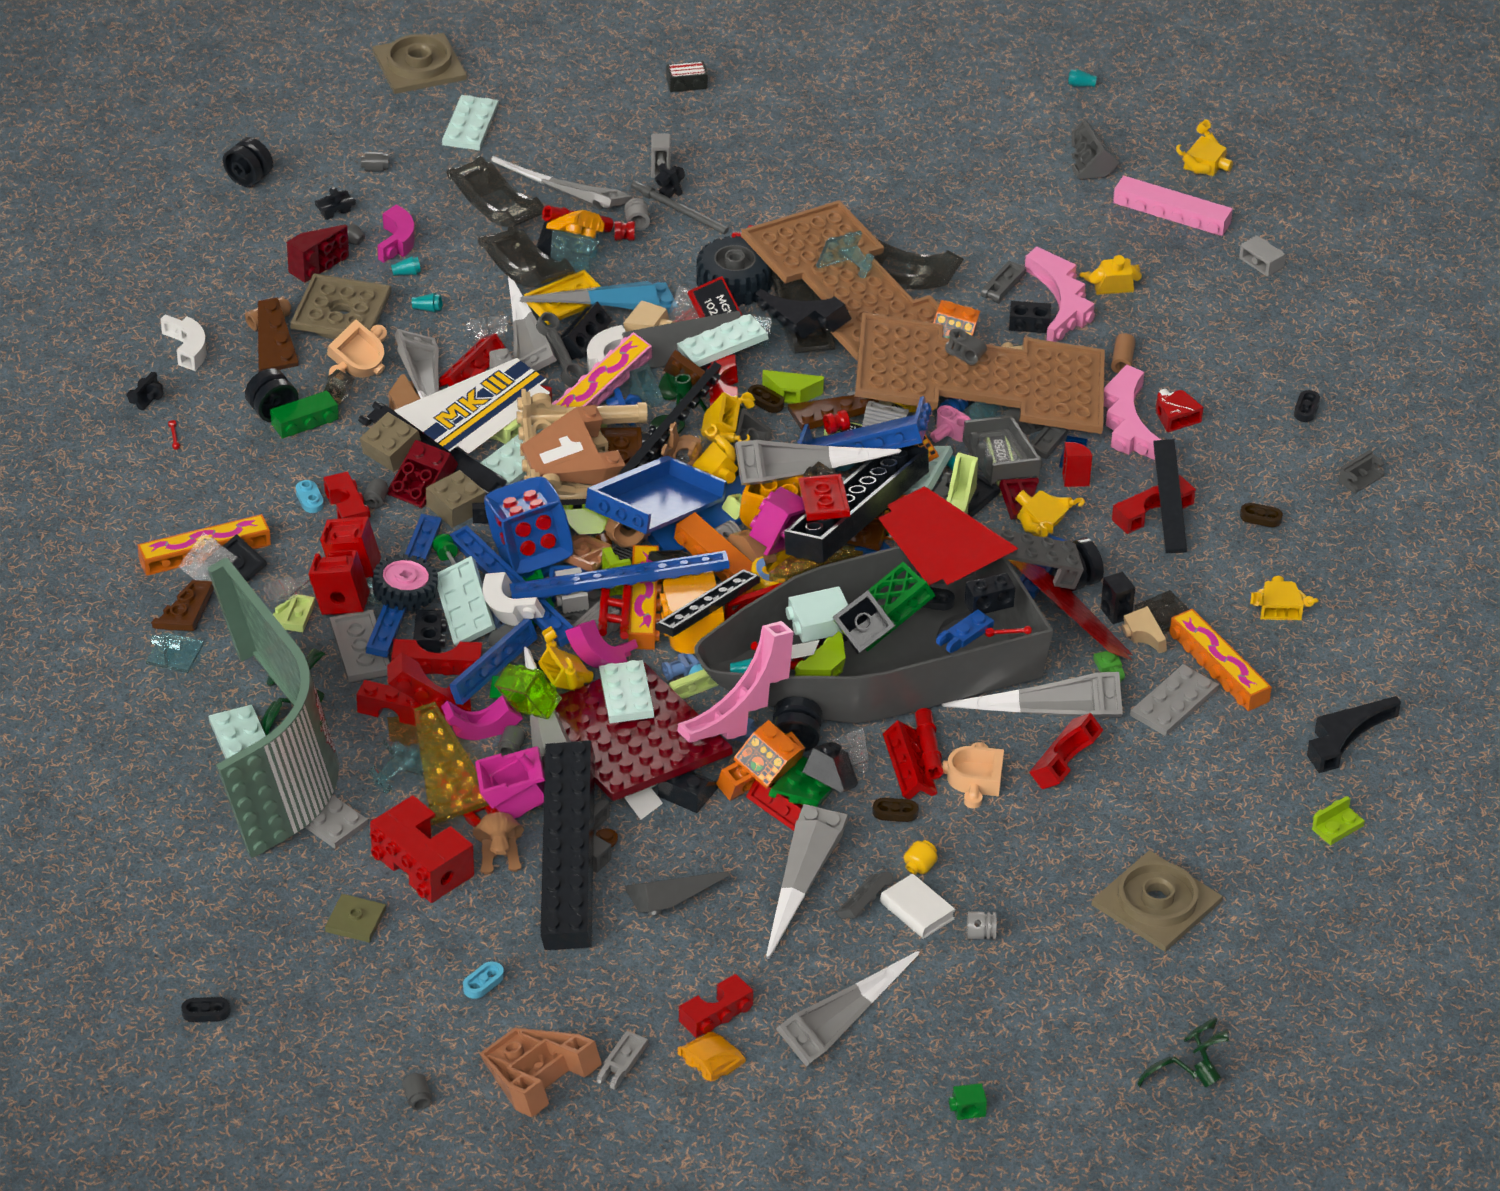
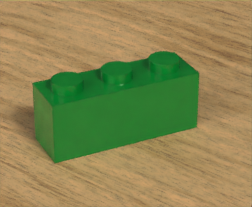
[270,390,339,439]

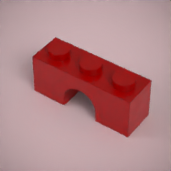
[323,471,371,519]
[356,680,428,728]
[679,974,754,1038]

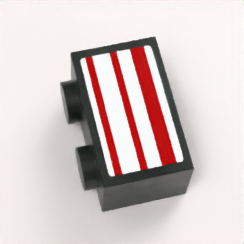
[666,61,708,92]

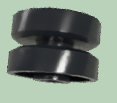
[223,137,273,188]
[245,369,299,422]
[1055,537,1104,591]
[772,696,822,751]

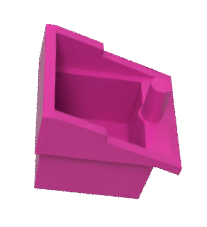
[749,486,805,556]
[475,746,545,819]

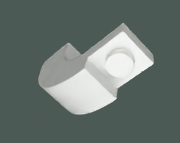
[161,315,206,371]
[587,325,626,373]
[482,572,545,626]

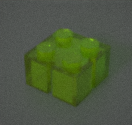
[494,664,562,720]

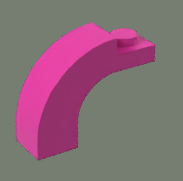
[377,204,415,263]
[565,619,638,669]
[441,695,523,741]

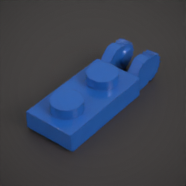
[936,609,994,653]

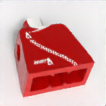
[1156,389,1203,433]

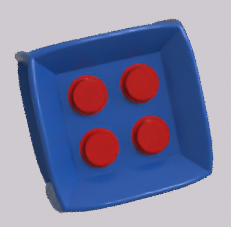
[484,477,573,574]

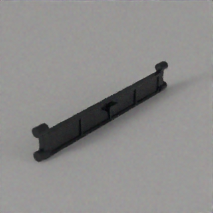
[358,401,507,495]

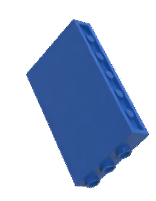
[797,396,932,449]
[585,455,727,534]

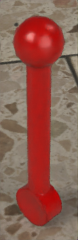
[168,420,180,450]
[985,626,1032,637]

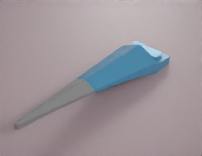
[520,281,678,314]

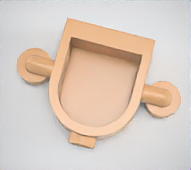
[327,319,387,383]
[943,742,1004,808]

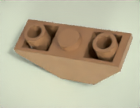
[389,374,421,410]
[727,530,777,567]

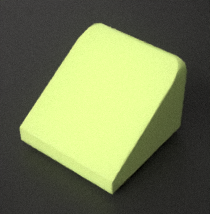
[722,493,742,520]

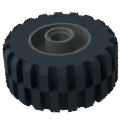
[696,236,773,307]

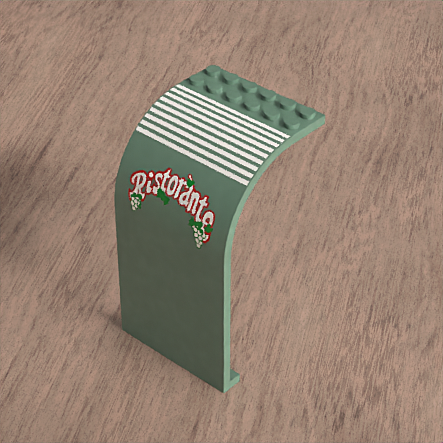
[207,557,339,858]

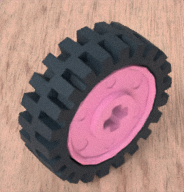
[373,554,438,611]

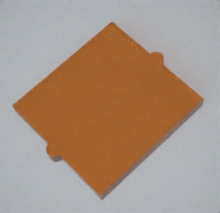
[387,716,427,746]

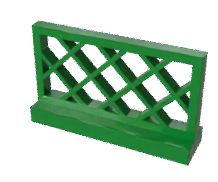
[865,562,935,652]

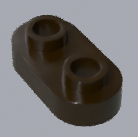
[748,384,784,413]
[1240,503,1283,527]
[872,798,919,822]

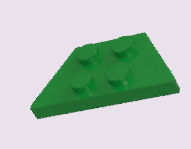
[768,756,833,807]

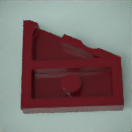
[999,478,1039,520]

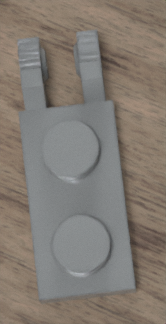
[596,1031,648,1090]

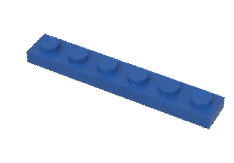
[449,619,538,704]

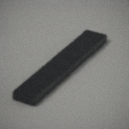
[1153,439,1187,553]
[656,569,760,637]

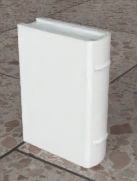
[880,873,955,939]

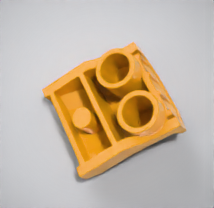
[546,210,605,239]
[678,1032,746,1081]

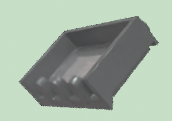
[962,415,1042,485]

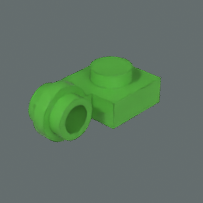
[1093,651,1125,683]

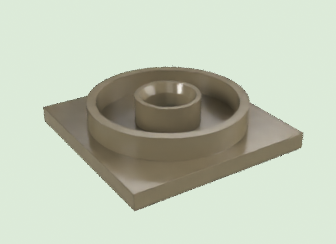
[372,33,467,94]
[290,274,392,339]
[1091,850,1223,952]

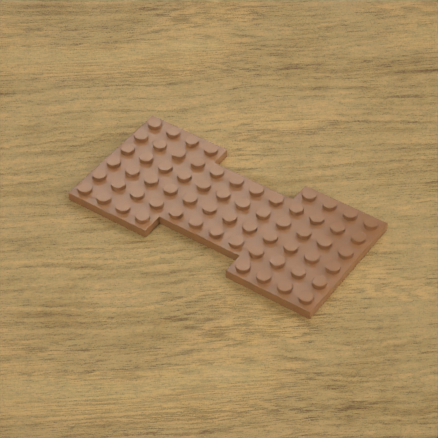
[741,200,939,360]
[854,312,1105,434]

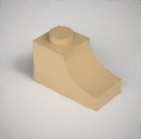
[1122,606,1167,653]

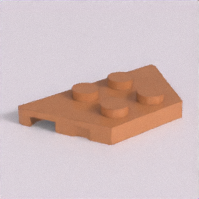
[562,534,612,571]

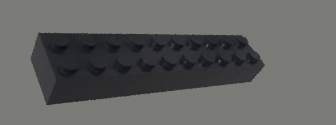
[784,445,929,563]
[540,740,595,950]

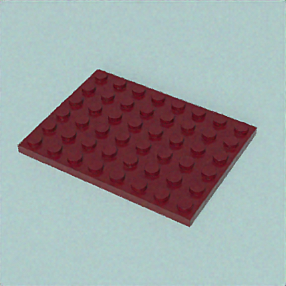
[527,663,733,801]

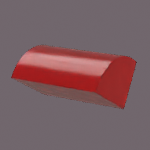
[1062,442,1093,487]

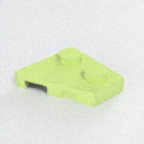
[273,594,315,633]

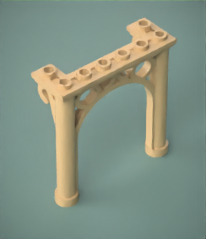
[516,389,647,500]

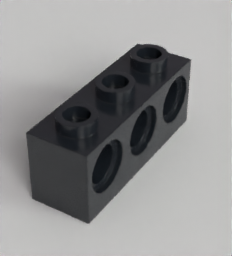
[560,301,612,360]

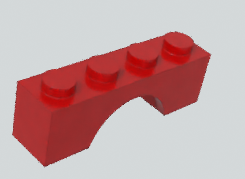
[707,354,739,406]
[1112,475,1196,534]
[391,639,483,675]
[387,652,471,716]
[1029,713,1103,789]

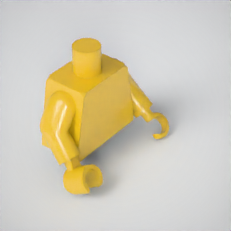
[1176,119,1233,176]
[1079,255,1142,295]
[699,392,755,443]
[692,424,738,484]
[1015,490,1085,537]
[1250,576,1319,620]
[538,626,593,691]

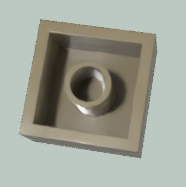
[359,412,421,472]
[426,470,486,528]

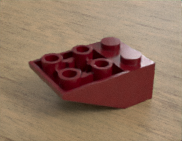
[287,224,349,283]
[387,440,458,509]

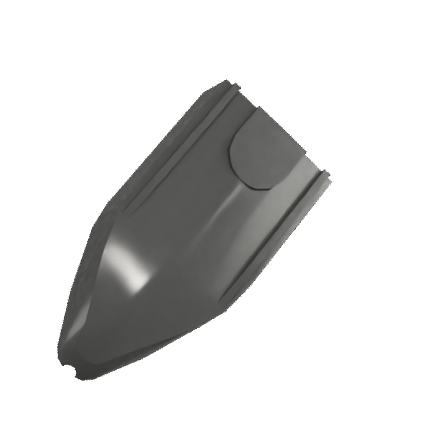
[694,524,1053,723]

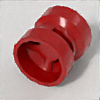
[615,221,635,241]
[823,410,850,434]

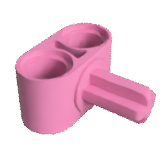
[930,405,971,443]

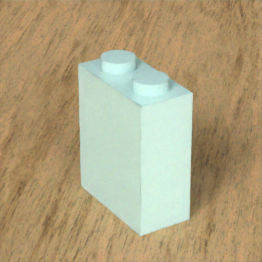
[786,586,848,643]

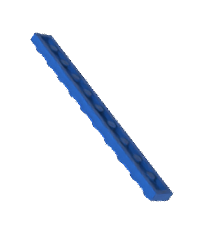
[366,514,442,658]
[449,525,573,647]
[509,551,730,599]

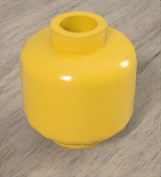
[903,840,938,875]

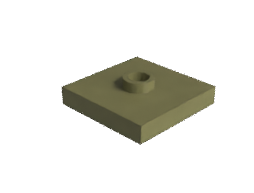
[325,894,386,943]

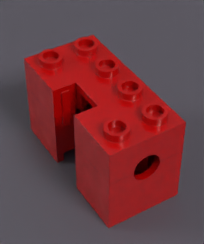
[308,517,381,615]
[370,795,474,903]

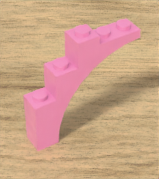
[1025,247,1095,342]
[1104,364,1161,460]
[677,621,794,743]

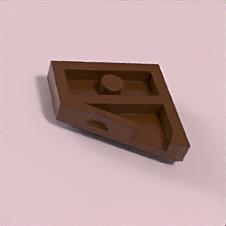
[663,350,705,385]

